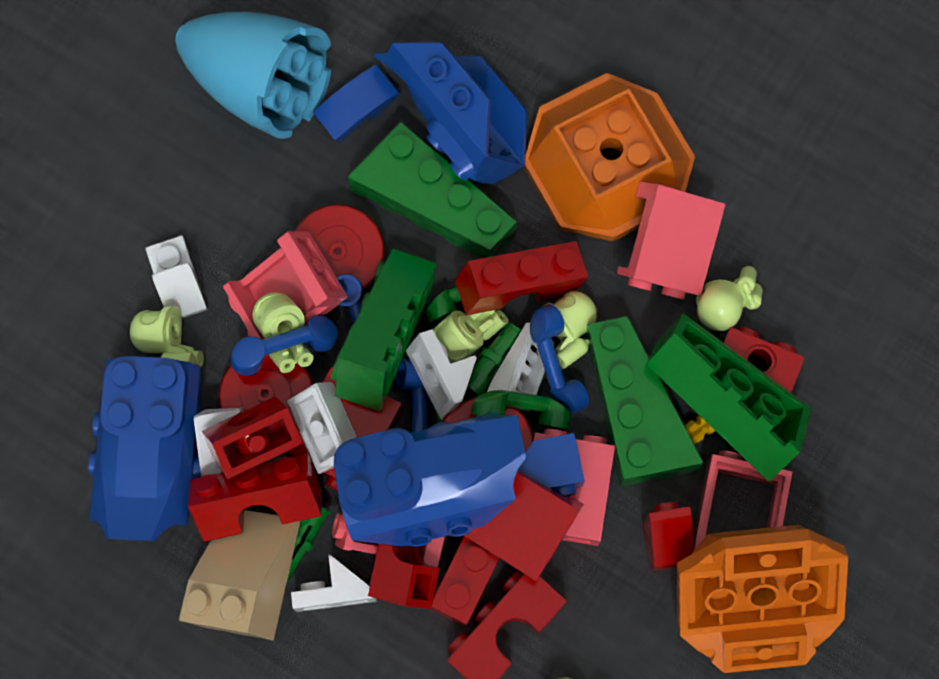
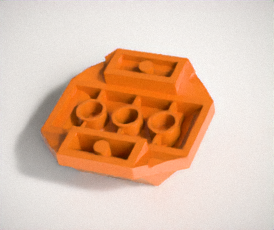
[523,73,695,241]
[677,525,848,673]

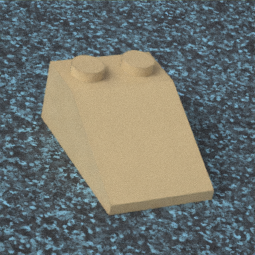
[179,510,300,641]

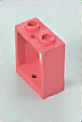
[693,451,793,551]

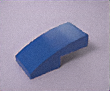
[313,64,401,142]

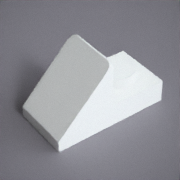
[145,236,208,319]
[406,329,477,420]
[291,554,377,612]

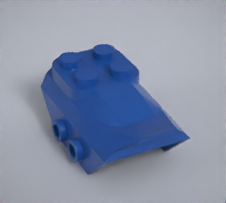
[373,42,528,184]
[88,356,203,541]
[333,411,527,547]

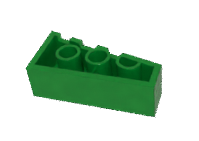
[348,122,517,258]
[331,249,437,412]
[646,313,811,482]
[585,316,703,487]

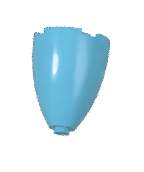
[175,12,332,139]

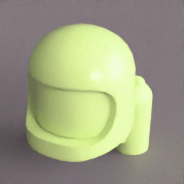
[696,266,763,331]
[542,291,597,370]
[252,292,313,373]
[129,306,204,367]
[433,310,508,364]

